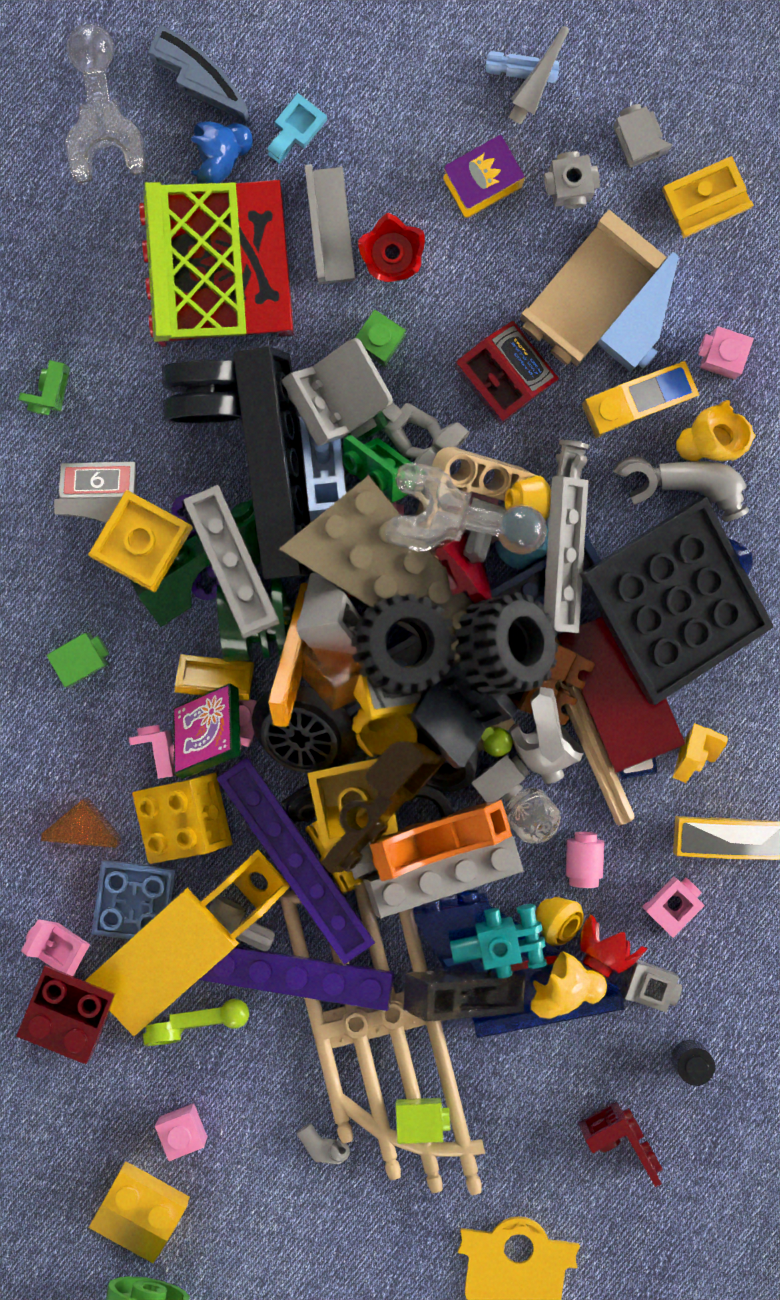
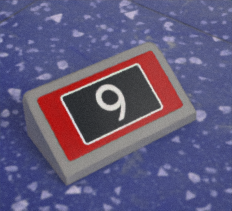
[59,462,137,499]

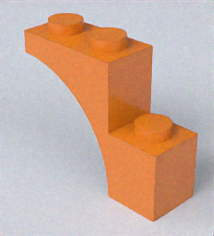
[370,799,512,881]

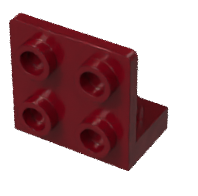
[578,1101,663,1188]

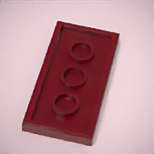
[558,617,685,774]

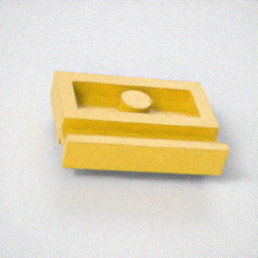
[662,156,754,239]

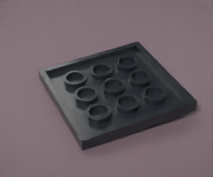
[579,497,774,705]

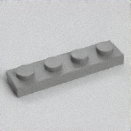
[543,476,588,633]
[183,485,279,638]

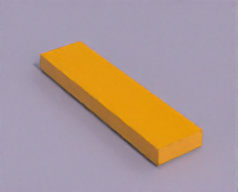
[268,583,309,727]

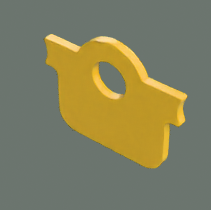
[457,1216,580,1300]

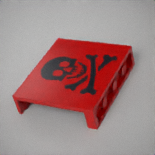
[139,180,294,347]

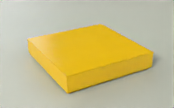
[88,490,193,593]

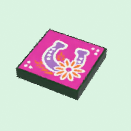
[173,683,241,779]

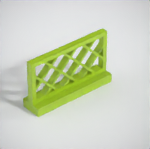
[143,182,246,342]

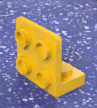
[132,772,233,864]

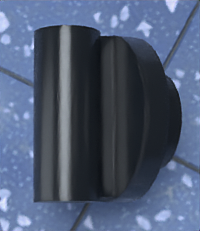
[280,783,316,821]

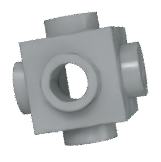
[544,151,600,209]

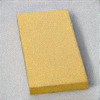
[85,887,239,1037]

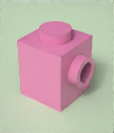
[698,326,754,380]

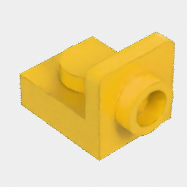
[672,723,728,783]

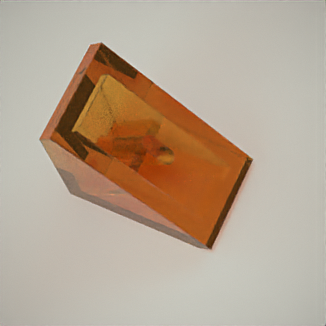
[302,646,362,711]
[41,797,121,848]

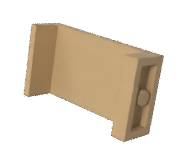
[520,209,667,367]

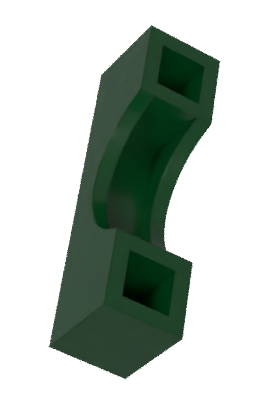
[130,499,261,627]

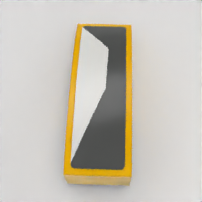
[673,816,780,859]

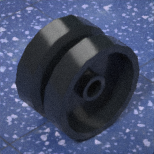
[162,360,242,423]

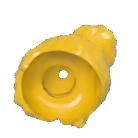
[676,400,756,461]
[352,708,418,757]
[531,951,607,1019]

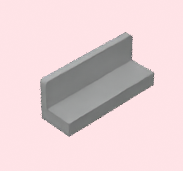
[305,164,356,285]

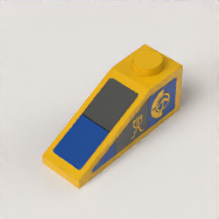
[582,361,699,438]

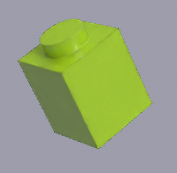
[396,1098,450,1144]

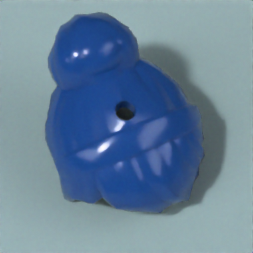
[190,121,253,184]

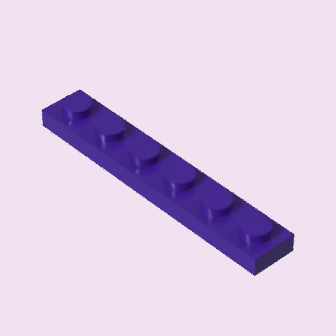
[216,757,376,965]
[199,946,394,1011]

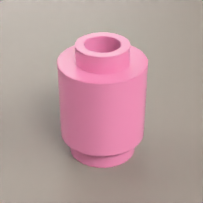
[566,832,604,888]

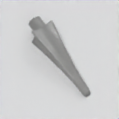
[509,26,569,124]

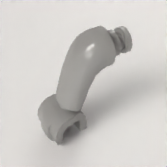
[613,456,749,522]

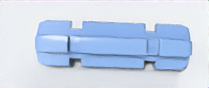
[485,51,559,83]

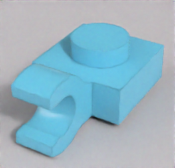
[267,93,327,164]

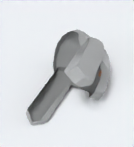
[510,687,584,784]

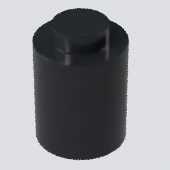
[672,1040,715,1086]

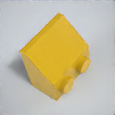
[307,758,398,848]
[88,1161,190,1263]

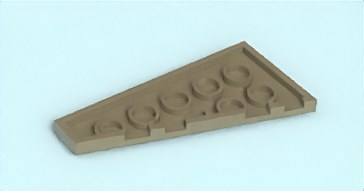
[279,475,473,660]

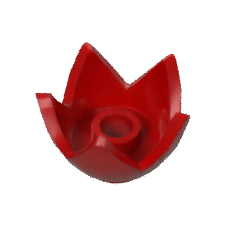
[358,213,425,282]
[580,914,648,978]

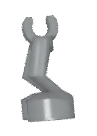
[382,402,470,479]

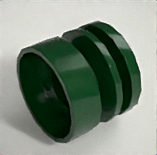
[216,578,292,662]

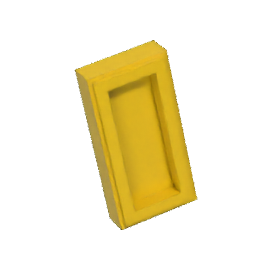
[175,654,254,701]

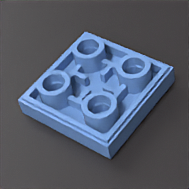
[91,859,176,940]

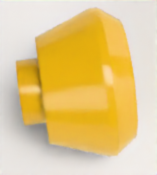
[505,476,551,528]
[535,897,584,946]

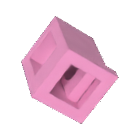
[642,876,705,938]

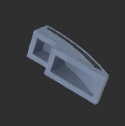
[148,24,249,122]

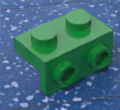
[342,435,427,503]

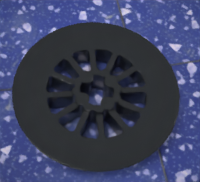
[252,685,357,773]

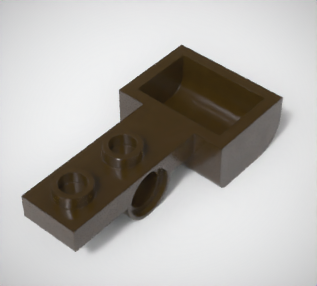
[320,741,446,873]

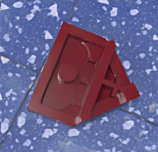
[435,532,492,604]

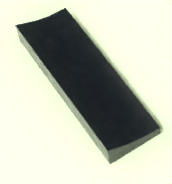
[233,346,315,580]

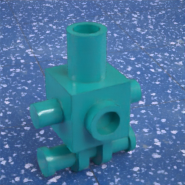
[450,904,547,978]

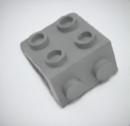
[281,338,392,446]

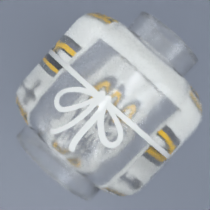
[505,788,561,844]

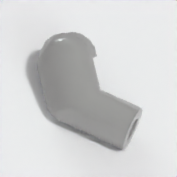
[296,1123,350,1164]

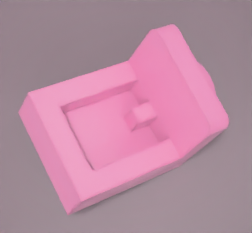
[129,725,174,779]
[21,920,90,976]

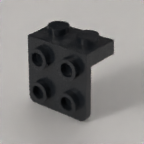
[411,658,518,769]

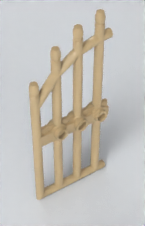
[280,872,486,1195]

